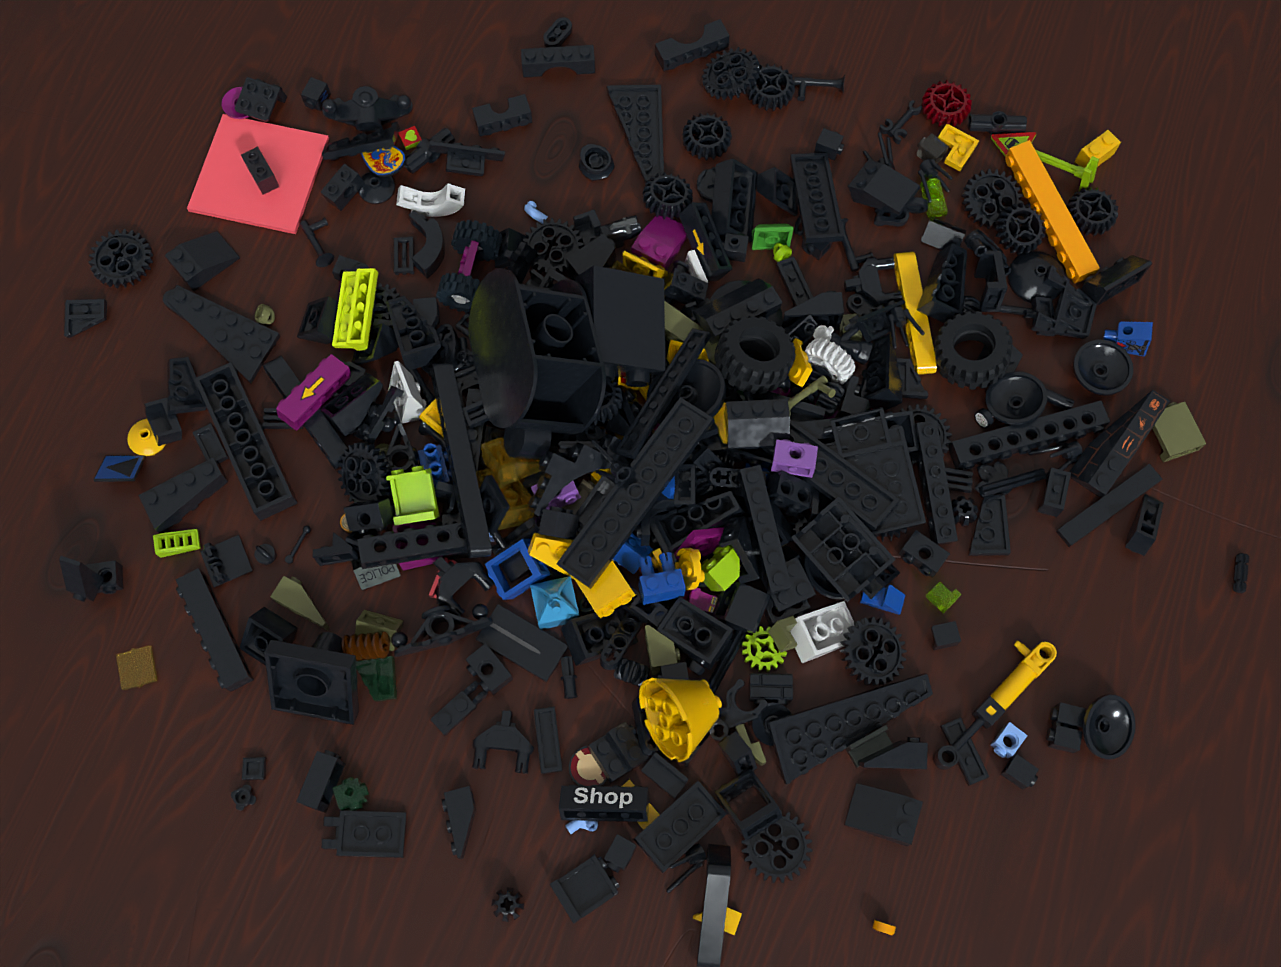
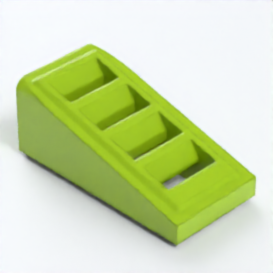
[153,529,201,558]

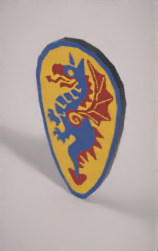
[361,146,406,177]

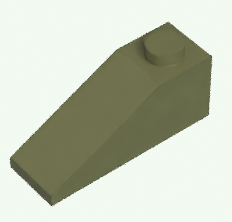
[270,576,329,631]

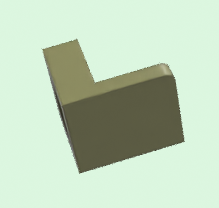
[768,616,798,653]

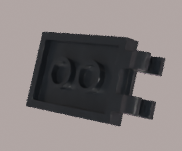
[321,810,407,858]

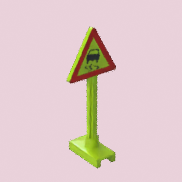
[991,132,1099,191]

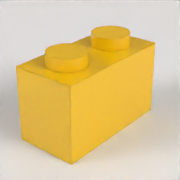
[1075,130,1121,167]

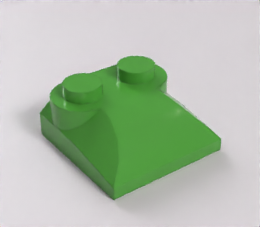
[751,223,793,250]

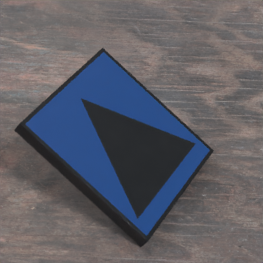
[93,455,146,482]

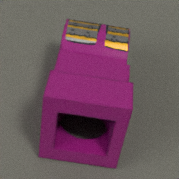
[682,588,718,615]

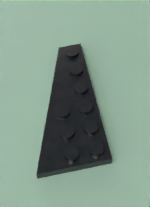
[607,84,664,184]
[167,285,280,384]

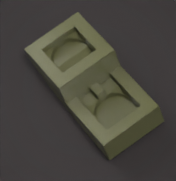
[734,724,766,766]

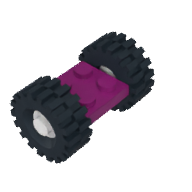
[436,220,502,313]

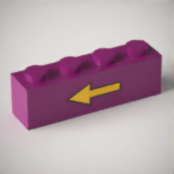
[276,354,351,431]

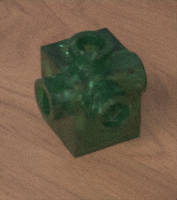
[333,777,369,811]

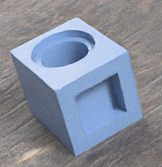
[990,722,1028,759]

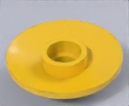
[128,419,166,456]

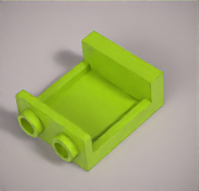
[386,465,439,525]

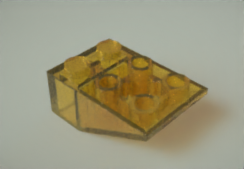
[481,437,541,487]

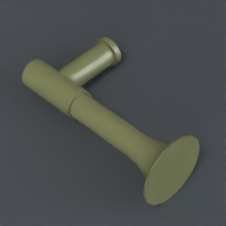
[788,376,836,416]

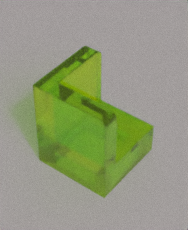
[925,582,962,613]

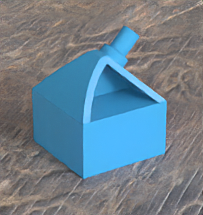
[530,576,580,630]

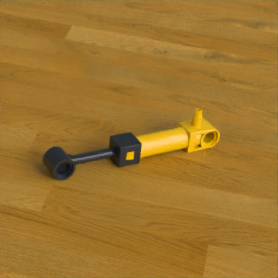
[933,641,1057,770]

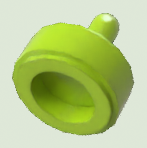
[773,243,792,262]

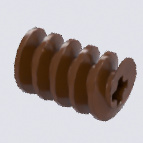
[342,632,390,660]

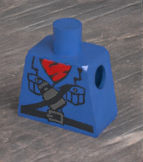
[1103,322,1153,356]

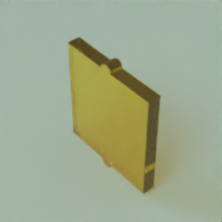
[116,646,157,690]

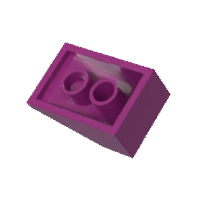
[631,215,687,271]

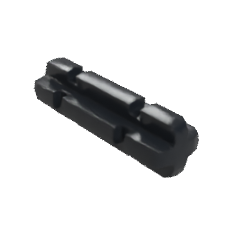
[1233,553,1249,593]

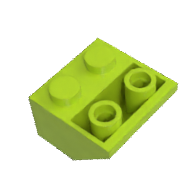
[701,545,740,591]

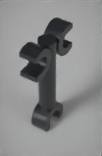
[879,100,922,144]

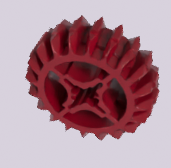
[921,80,972,127]

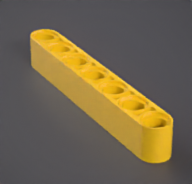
[893,252,937,375]

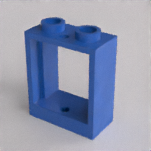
[485,539,551,600]

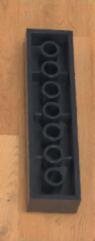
[194,362,298,521]

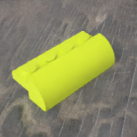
[332,268,378,351]

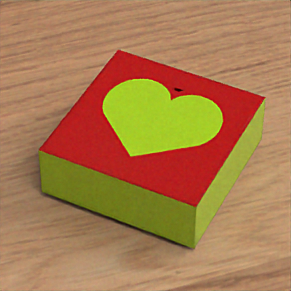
[398,126,422,150]

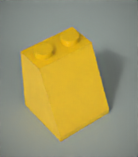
[574,560,635,619]

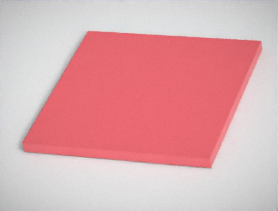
[187,114,329,234]

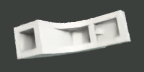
[396,183,465,217]

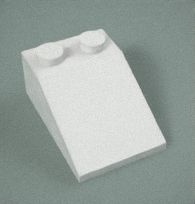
[388,361,427,424]
[790,601,854,663]

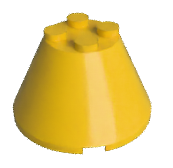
[639,678,722,762]

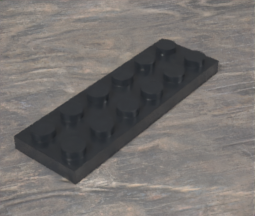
[790,153,844,243]

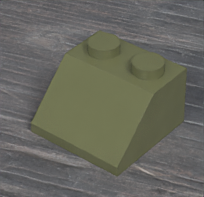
[645,625,681,675]

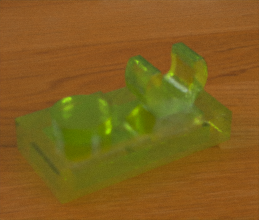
[920,178,948,218]

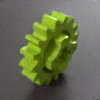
[742,626,787,672]

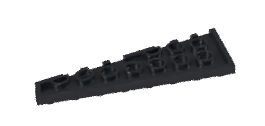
[767,673,933,784]

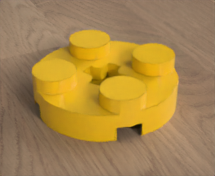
[675,548,705,590]

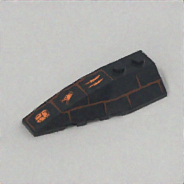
[1069,390,1170,498]

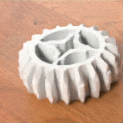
[804,338,856,384]

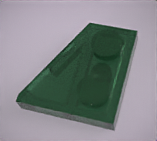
[356,656,397,702]

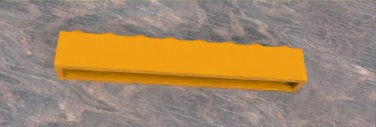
[1005,140,1100,284]

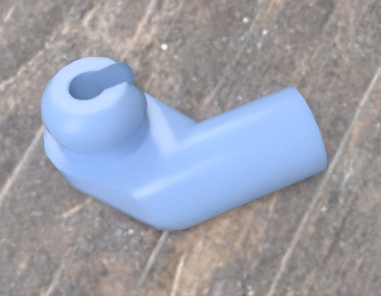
[524,201,548,224]
[565,820,598,834]

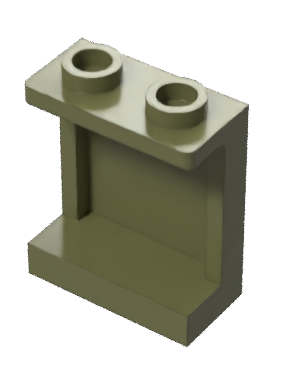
[1152,402,1206,463]

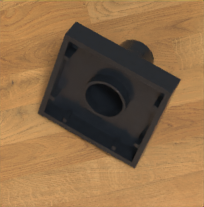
[264,632,359,725]

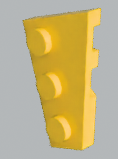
[528,533,575,580]

